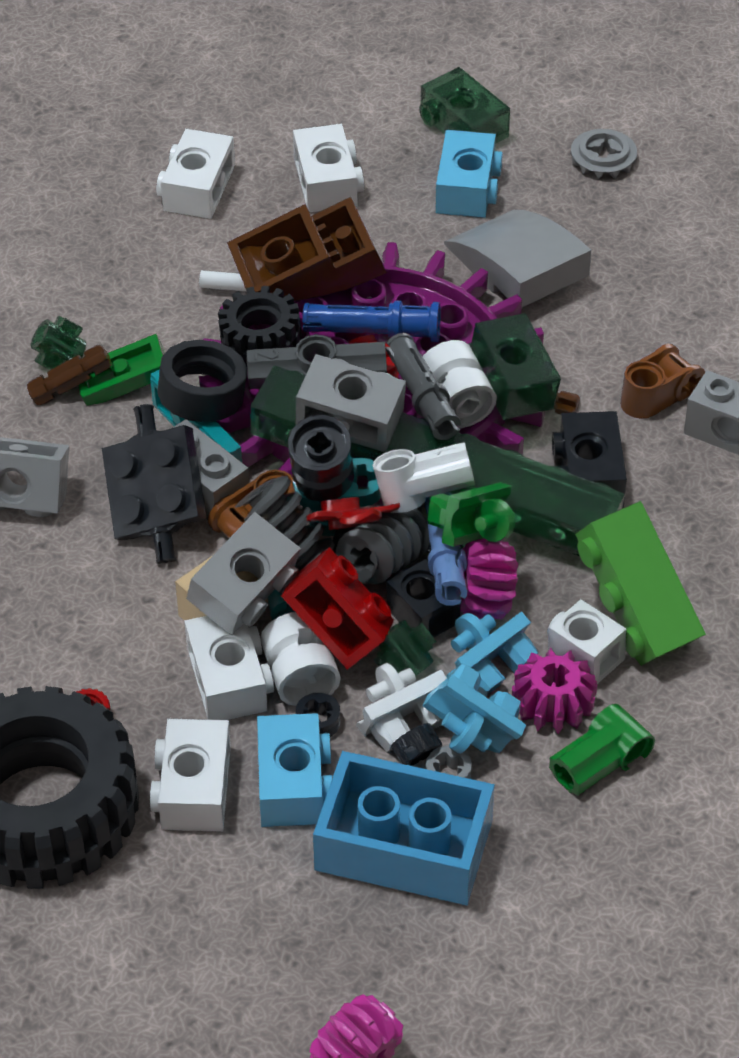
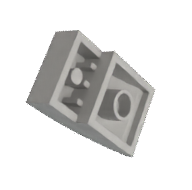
[444,210,592,307]

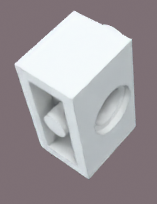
[293,124,364,213]
[156,129,235,219]
[184,616,274,720]
[150,719,231,832]

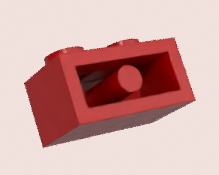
[281,547,394,670]

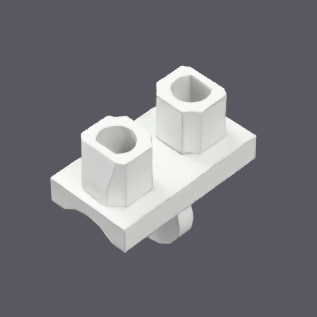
[356,663,447,753]

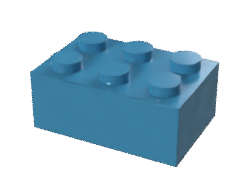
[313,751,495,906]

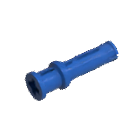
[303,301,441,342]

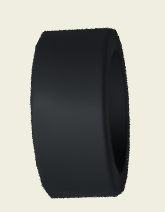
[157,339,247,423]

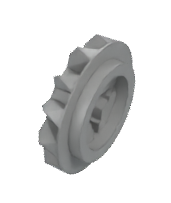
[571,129,637,180]

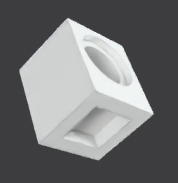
[547,599,627,684]

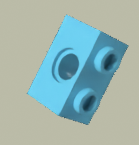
[436,130,503,218]
[257,713,332,827]

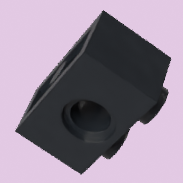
[552,411,627,510]

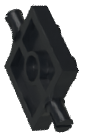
[102,404,207,564]

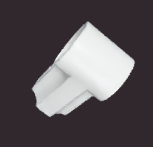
[373,442,475,513]

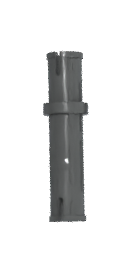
[386,333,461,440]

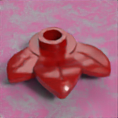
[306,497,400,530]

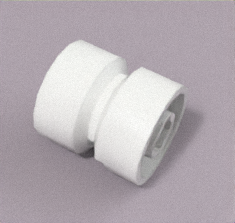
[423,340,497,428]
[260,612,341,706]

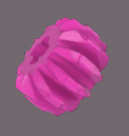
[459,538,518,620]
[512,647,597,734]
[309,994,403,1058]

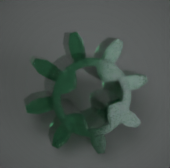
[31,316,87,369]
[373,620,436,676]

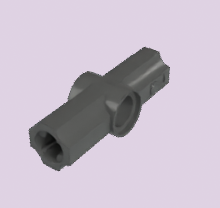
[247,335,387,389]

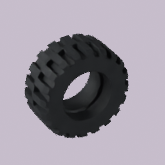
[0,686,139,889]

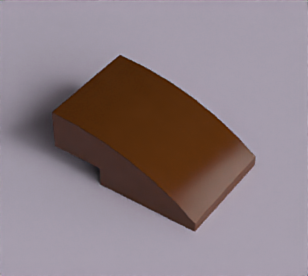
[227,197,387,301]

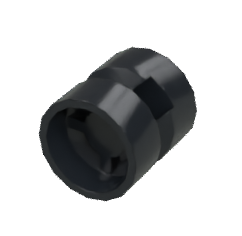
[288,415,354,502]

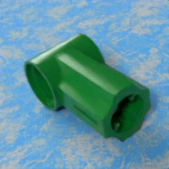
[549,704,655,795]

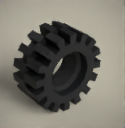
[218,286,302,367]

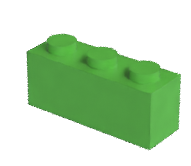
[575,501,706,666]

